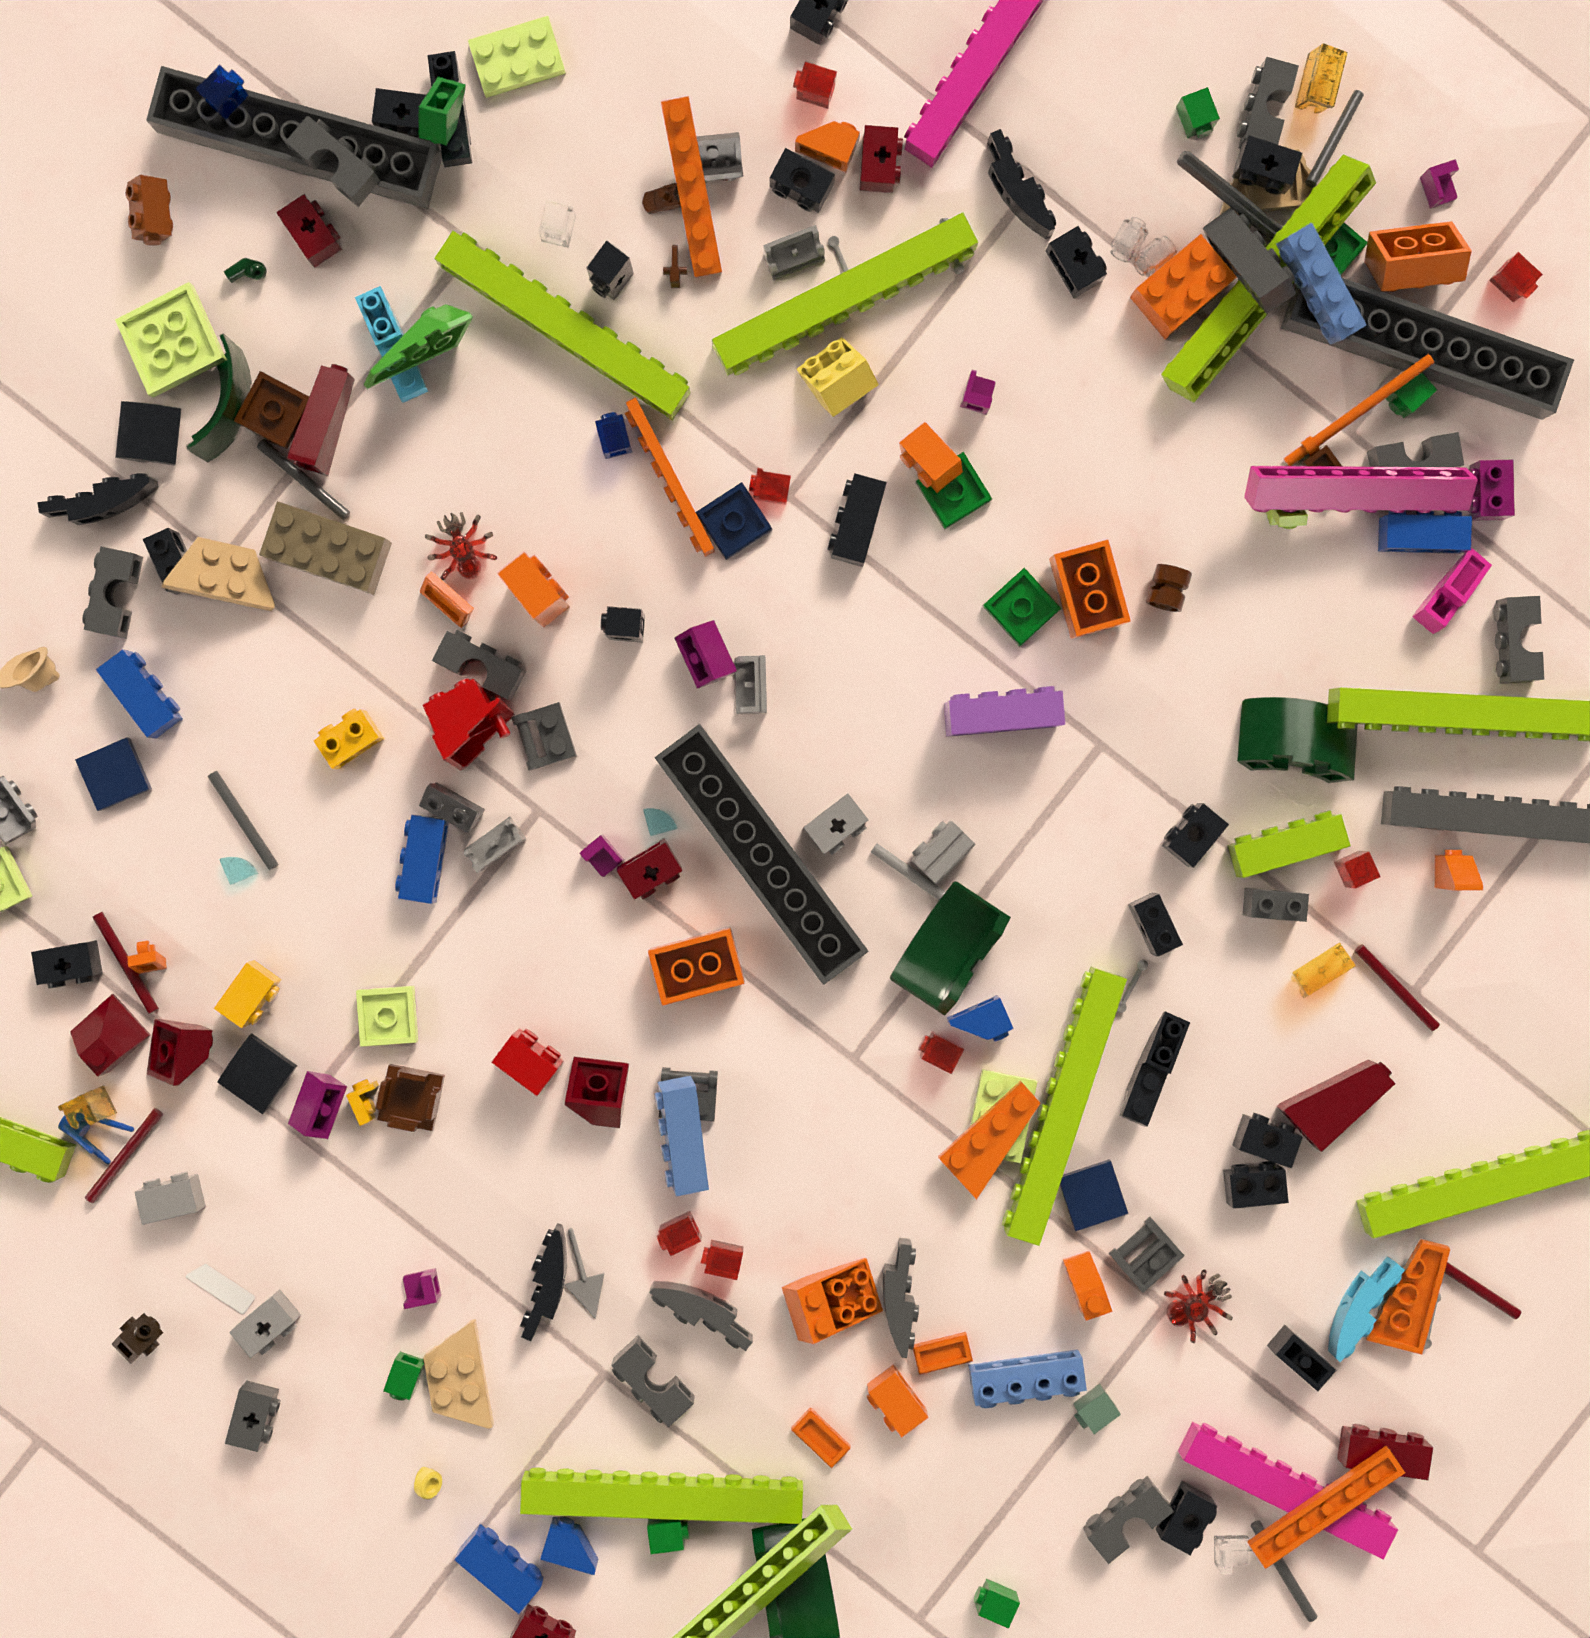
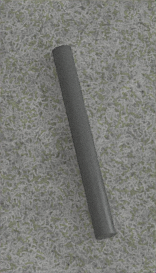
[1305,90,1364,188]
[257,439,350,520]
[207,771,279,870]
[1251,1520,1318,1622]

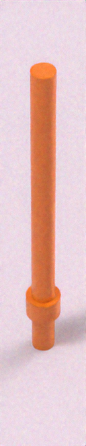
[1283,354,1435,466]

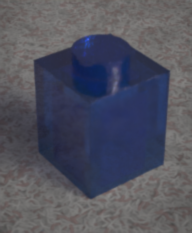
[196,64,248,120]
[595,412,633,459]

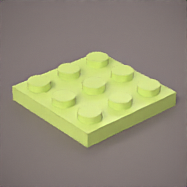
[115,282,227,398]

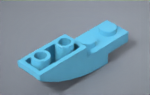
[355,286,428,403]
[1328,1256,1405,1362]

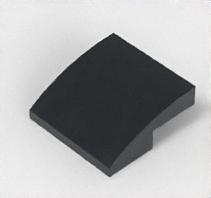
[115,401,181,466]
[217,1033,298,1115]

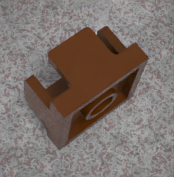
[234,371,309,449]
[375,1064,445,1132]

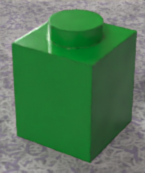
[1176,87,1220,139]
[1386,373,1437,418]
[383,1351,424,1401]
[647,1519,690,1555]
[974,1578,1020,1629]

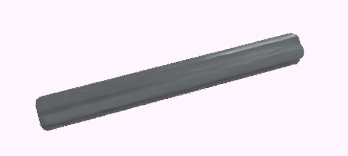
[1177,151,1282,240]

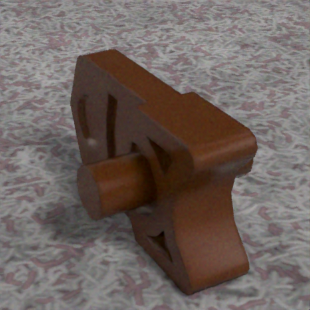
[642,183,681,214]
[663,245,687,288]

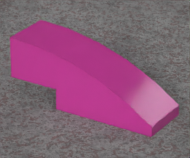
[1412,548,1492,634]

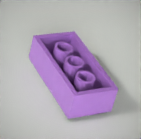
[944,686,1066,737]

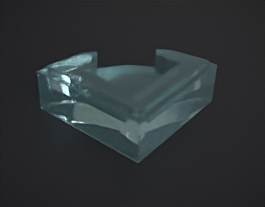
[643,808,678,836]
[219,857,258,885]

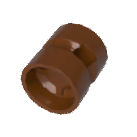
[1146,564,1192,612]

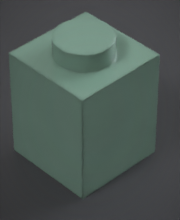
[1073,1384,1121,1434]

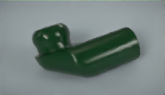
[223,258,267,283]

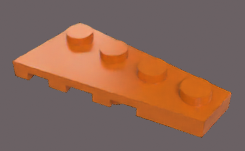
[938,1081,1040,1200]
[1365,1239,1451,1355]

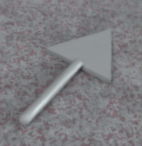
[564,1228,604,1319]

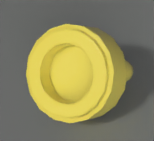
[414,1467,442,1500]

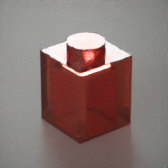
[793,62,837,109]
[1489,252,1543,302]
[1334,851,1381,889]
[918,1031,964,1074]
[657,1211,702,1256]
[701,1239,744,1280]

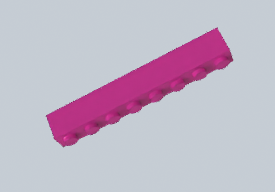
[904,0,1044,168]
[1244,466,1478,513]
[1178,1421,1398,1560]

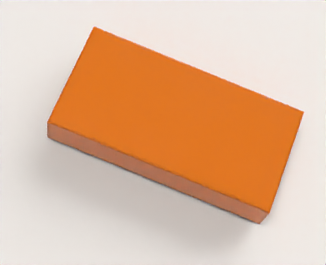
[420,571,474,628]
[913,1332,973,1375]
[791,1407,851,1468]

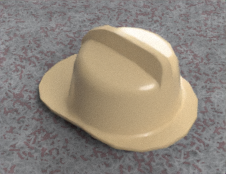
[0,646,60,692]

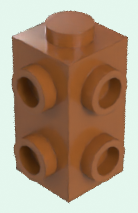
[125,174,173,246]

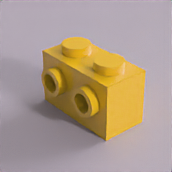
[313,708,385,769]
[214,960,282,1028]

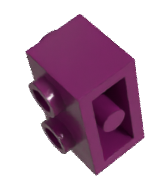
[1468,459,1515,521]
[674,620,737,689]
[288,1071,347,1139]

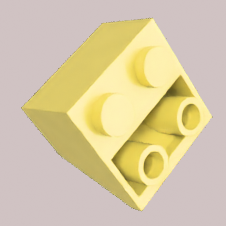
[797,337,879,417]

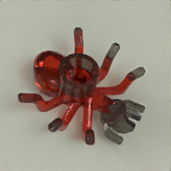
[425,512,498,581]
[1163,1269,1233,1343]

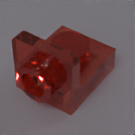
[749,468,791,505]

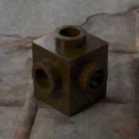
[111,1313,164,1364]

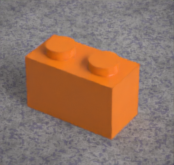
[899,422,963,493]
[866,1364,929,1437]

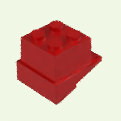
[423,679,515,771]

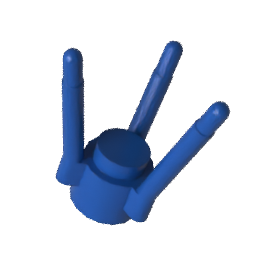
[58,1108,134,1164]

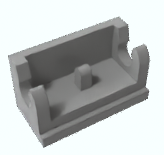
[763,225,825,280]
[735,655,767,714]
[463,816,526,873]

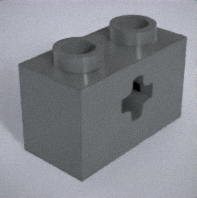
[1242,888,1309,922]
[225,1381,281,1452]

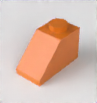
[795,121,860,172]
[1435,849,1483,891]
[1063,1251,1113,1321]

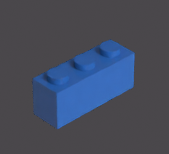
[1378,510,1472,554]
[96,649,183,739]
[395,815,449,904]
[454,1524,544,1614]

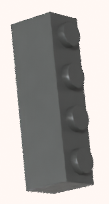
[1203,207,1296,314]

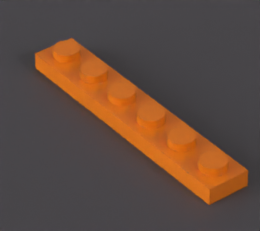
[661,96,722,278]
[624,397,715,557]
[1247,1446,1405,1569]

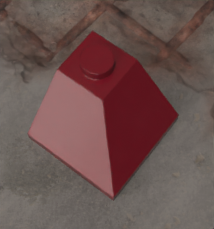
[70,994,151,1077]
[147,1019,213,1086]
[565,1056,629,1128]

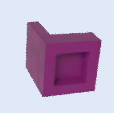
[1420,159,1459,209]
[960,369,996,415]
[579,835,624,877]
[403,1268,442,1309]

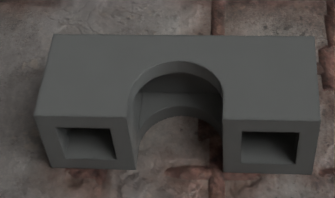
[1237,57,1299,149]
[285,115,380,207]
[1367,432,1464,467]
[82,546,143,639]
[1493,596,1545,683]
[432,630,526,701]
[611,1335,695,1427]
[1083,1475,1174,1564]

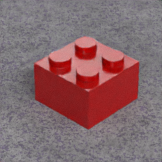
[491,1028,564,1096]

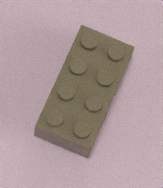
[259,501,392,595]

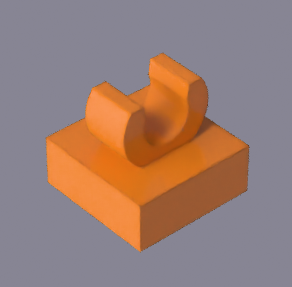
[127,940,167,974]

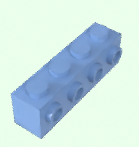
[1276,223,1366,345]
[654,1076,709,1197]
[968,1349,1087,1408]

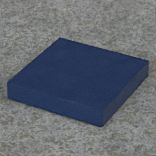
[696,482,773,560]
[75,737,152,811]
[1060,1159,1128,1231]

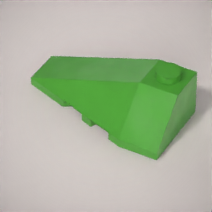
[364,304,473,389]

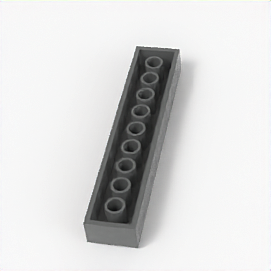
[146,66,442,209]
[1281,277,1575,420]
[654,724,869,985]

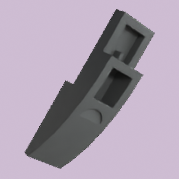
[883,1238,919,1358]
[649,1281,753,1351]

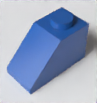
[946,995,1014,1041]
[540,1517,598,1575]

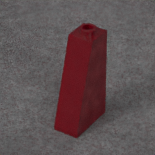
[287,364,355,476]
[1276,1059,1396,1152]

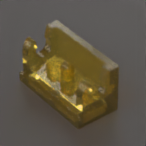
[1295,43,1348,113]
[1291,942,1356,998]
[57,1085,117,1129]

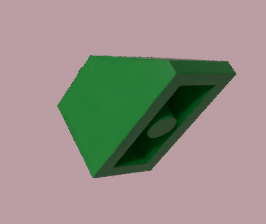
[419,77,466,145]

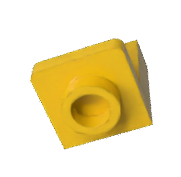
[346,1079,379,1126]

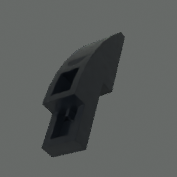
[427,51,473,168]
[987,129,1056,239]
[37,473,159,525]
[1119,1011,1191,1127]
[520,1223,567,1341]

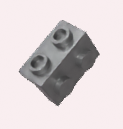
[696,132,743,183]
[0,776,38,845]
[419,782,485,833]

